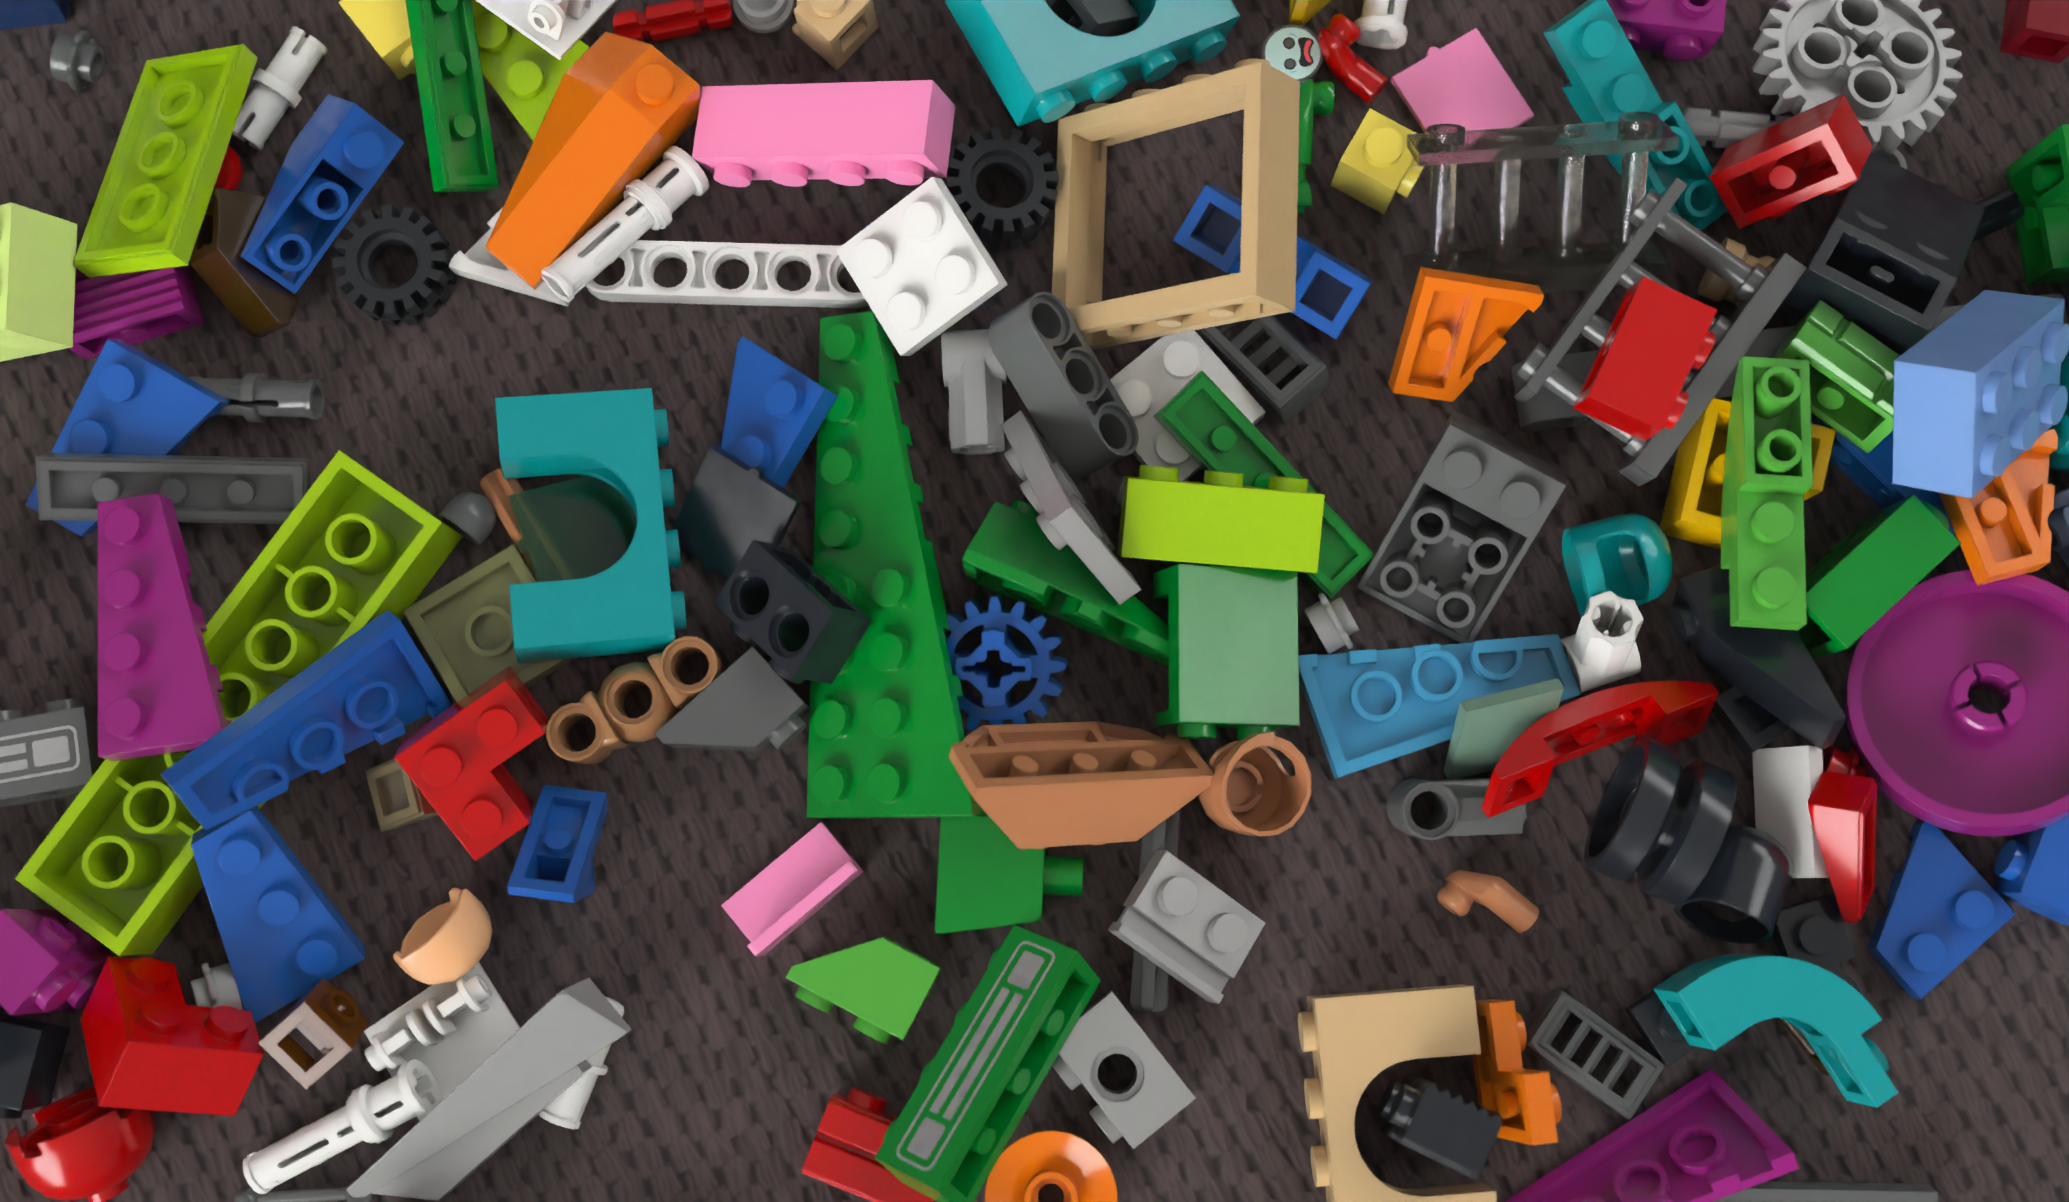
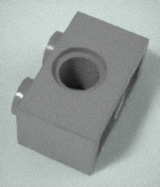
[1052,990,1196,1149]

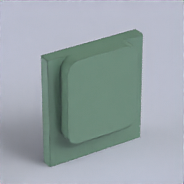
[1443,678,1564,779]

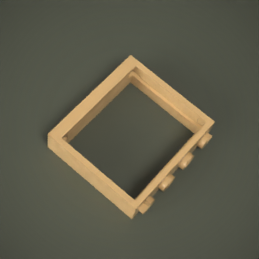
[1052,59,1300,350]

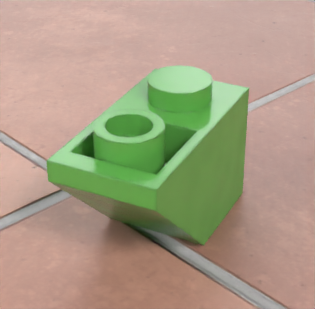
[786,937,943,1044]

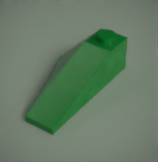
[962,500,1169,667]

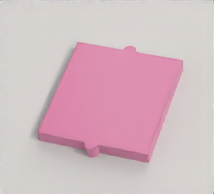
[1390,28,1534,168]

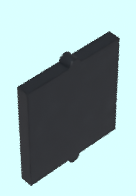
[672,445,802,579]

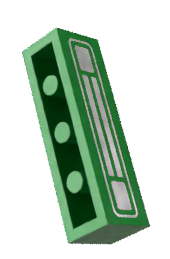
[874,925,1101,1202]

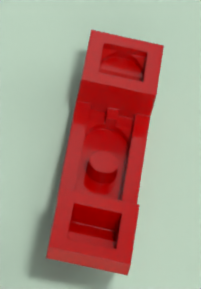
[1481,680,1719,818]

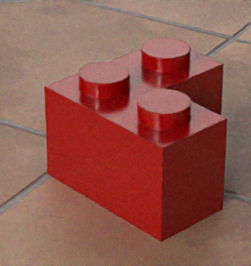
[394,666,548,861]
[80,956,264,1116]

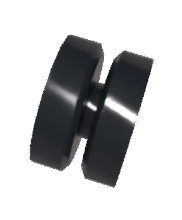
[1584,735,1737,905]

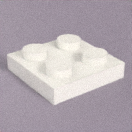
[835,177,1008,356]
[1110,330,1266,481]

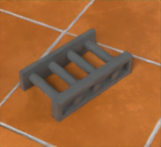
[1513,178,1807,486]

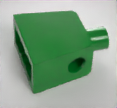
[935,815,1083,933]

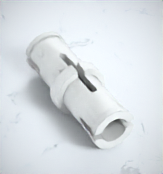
[232,26,328,151]

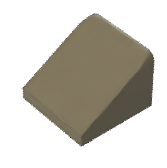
[365,758,438,832]

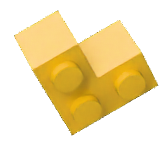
[1660,398,1836,549]

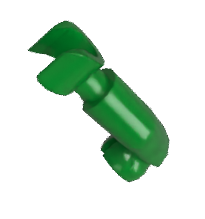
[1297,79,1334,214]

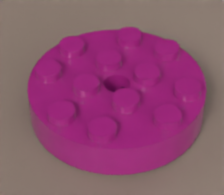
[1844,570,2069,837]

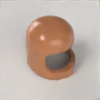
[1199,731,1311,836]

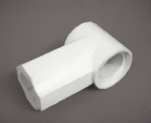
[1560,591,1644,694]

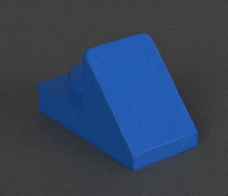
[507,785,608,903]

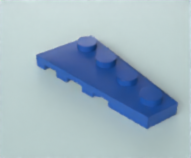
[161,610,452,830]

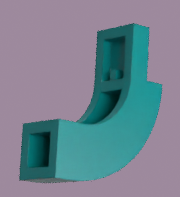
[1653,954,1899,1108]

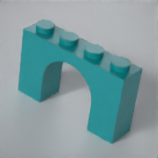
[945,0,1240,127]
[495,388,686,663]

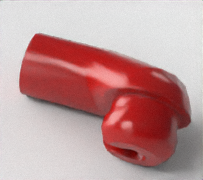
[1317,13,1388,104]

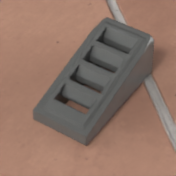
[1198,315,1330,424]
[1525,989,1665,1120]

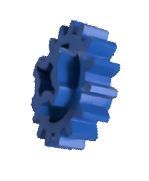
[945,593,1068,731]

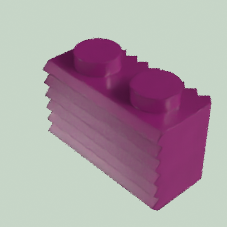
[67,263,205,359]

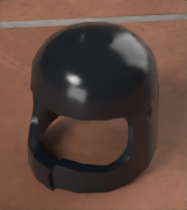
[1673,825,1794,944]

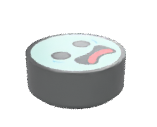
[1260,24,1323,82]

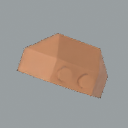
[949,721,1214,849]

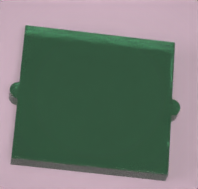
[509,475,637,582]

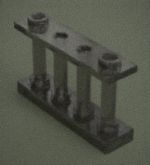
[1402,111,1680,296]

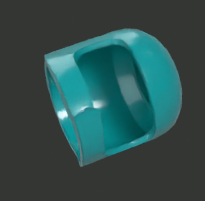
[1562,513,1673,618]

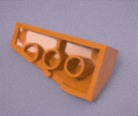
[486,32,700,290]

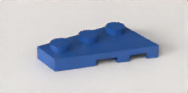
[25,339,230,536]
[191,806,366,1023]

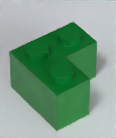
[2006,124,2069,286]

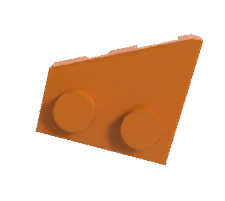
[1388,267,1544,402]
[1938,429,2058,586]

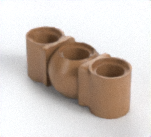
[546,636,727,765]

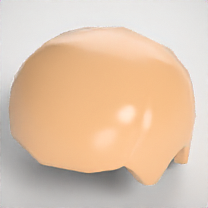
[393,887,493,985]

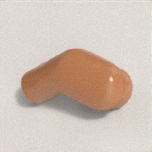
[1437,869,1539,933]

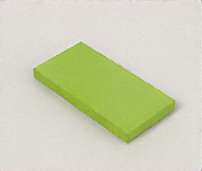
[73,44,258,278]

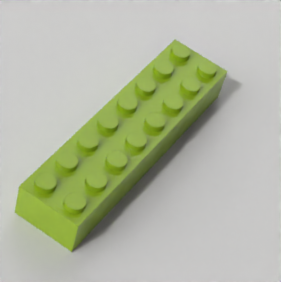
[15,450,463,956]

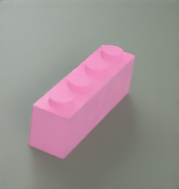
[692,80,956,187]

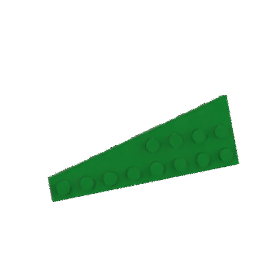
[807,311,985,819]

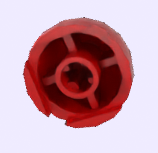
[5,1085,155,1202]

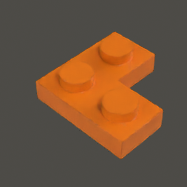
[1472,999,1562,1145]

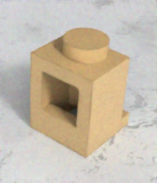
[792,0,878,70]

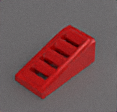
[1808,772,1878,924]

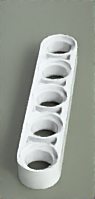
[586,240,869,308]

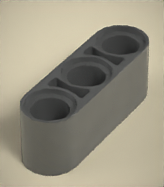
[988,291,1139,477]

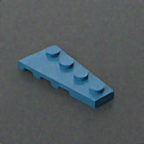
[1298,634,1581,779]

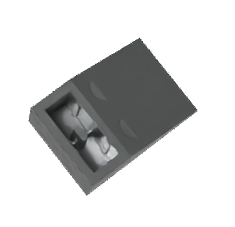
[1357,409,1566,643]

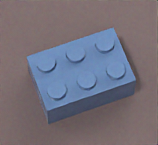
[1892,290,2069,498]

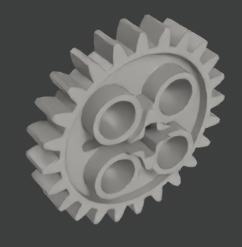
[1753,0,1963,154]

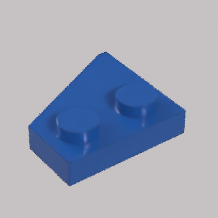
[721,336,838,488]
[1867,819,2015,999]

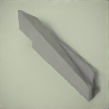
[346,978,631,1201]

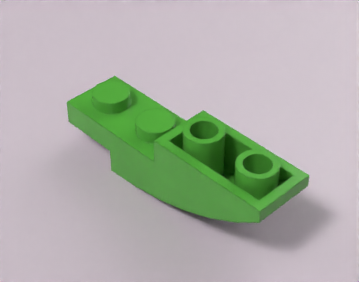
[1721,356,1813,630]

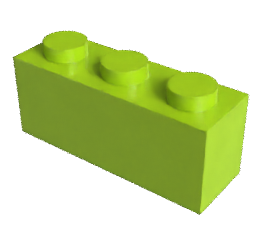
[1117,465,1325,573]

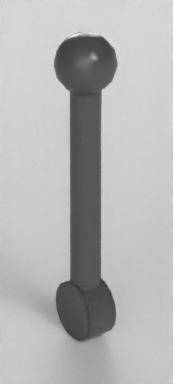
[234,1179,374,1202]

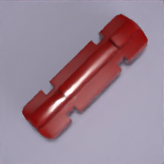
[612,0,734,42]

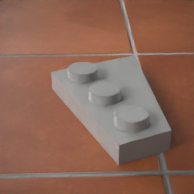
[1001,410,1141,605]

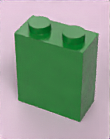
[1796,494,1961,660]

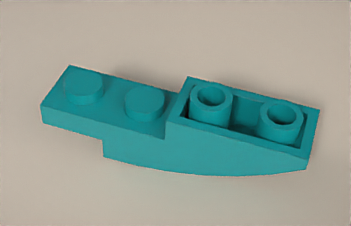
[1543,0,1728,231]

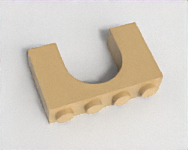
[1298,984,1497,1202]

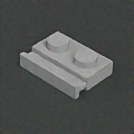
[1108,850,1265,1004]

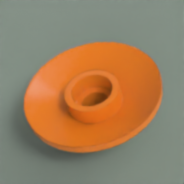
[985,1130,1118,1202]

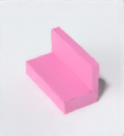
[721,822,864,957]

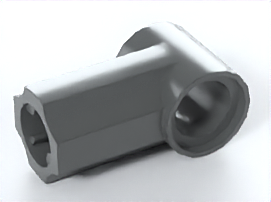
[1386,778,1527,841]

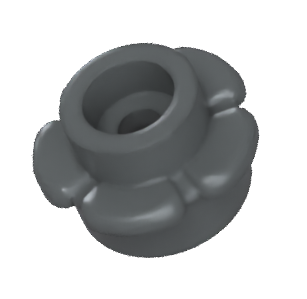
[50,30,105,91]

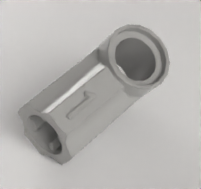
[941,329,1007,455]

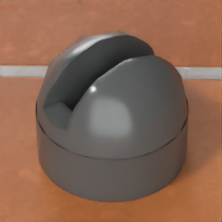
[438,492,497,547]

